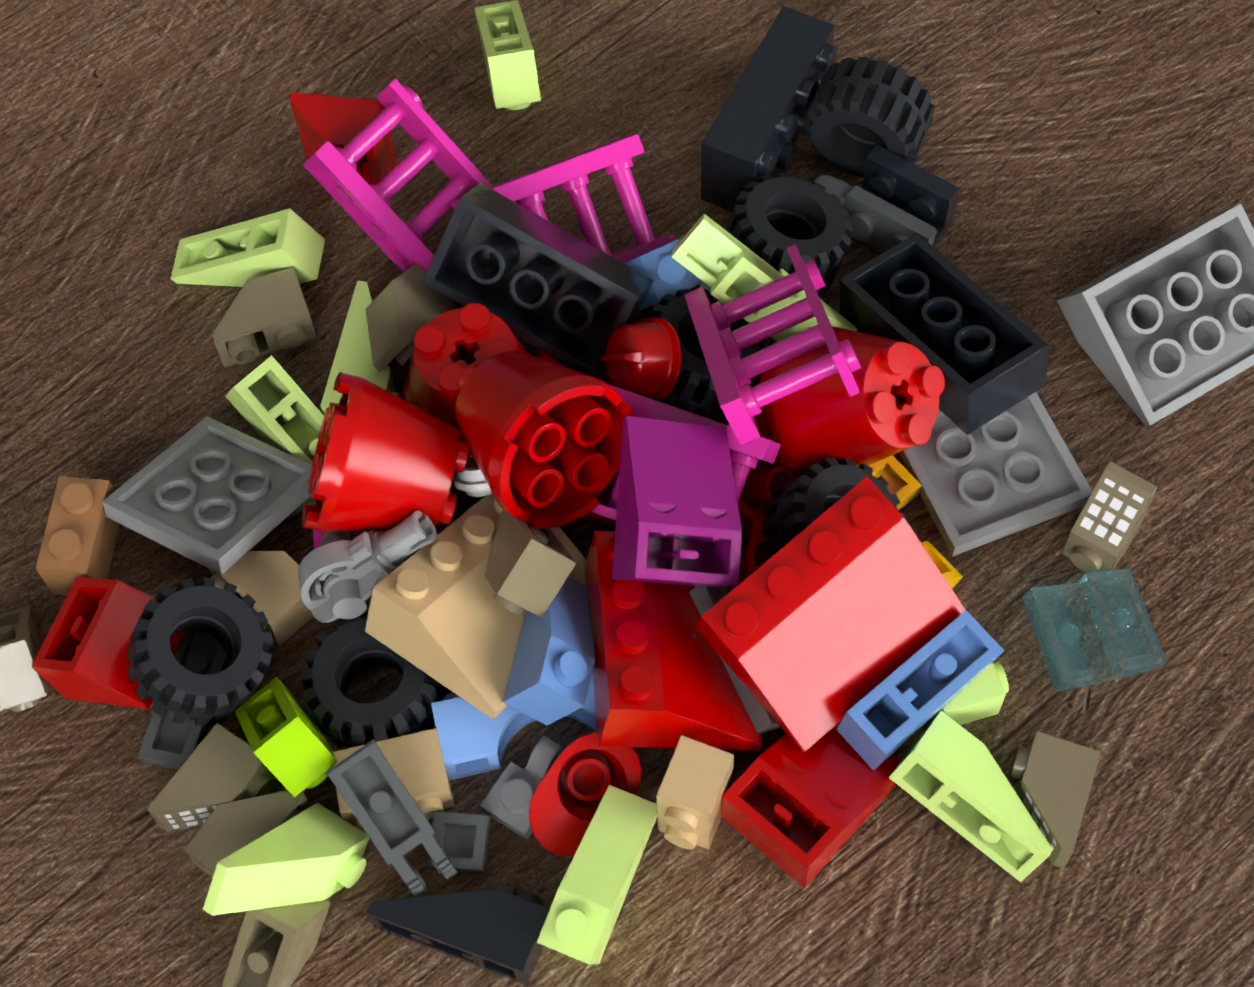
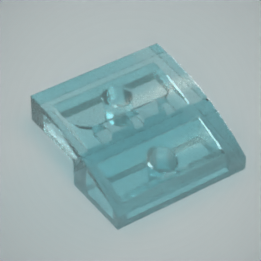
[1022,569,1166,692]

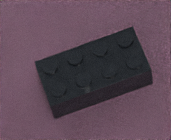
[701,6,838,212]
[422,183,654,379]
[839,233,1049,435]

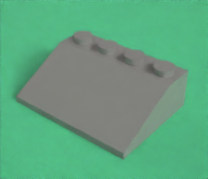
[1056,203,1254,426]

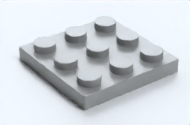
[898,392,1092,557]
[102,416,312,575]

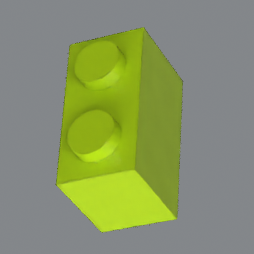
[235,677,338,797]

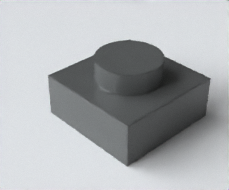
[428,811,491,874]

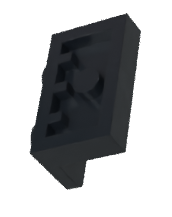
[861,144,959,247]

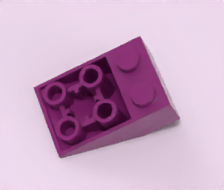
[612,416,742,588]

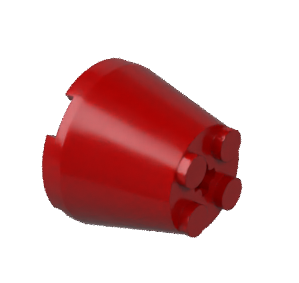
[401,303,527,456]
[759,326,945,475]
[455,350,634,529]
[302,372,469,532]

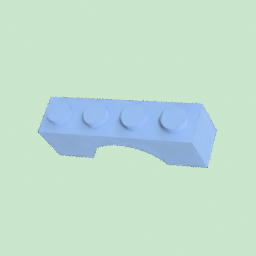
[431,672,597,781]

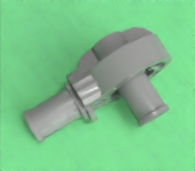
[298,511,437,623]

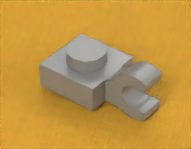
[480,735,563,840]

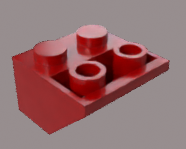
[290,92,397,185]
[31,577,186,709]

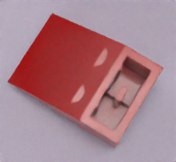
[721,720,900,889]

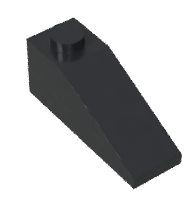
[366,888,549,985]

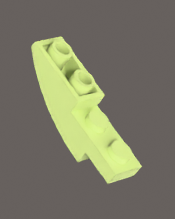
[672,214,857,342]

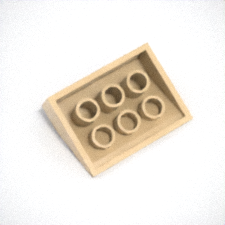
[365,493,587,720]

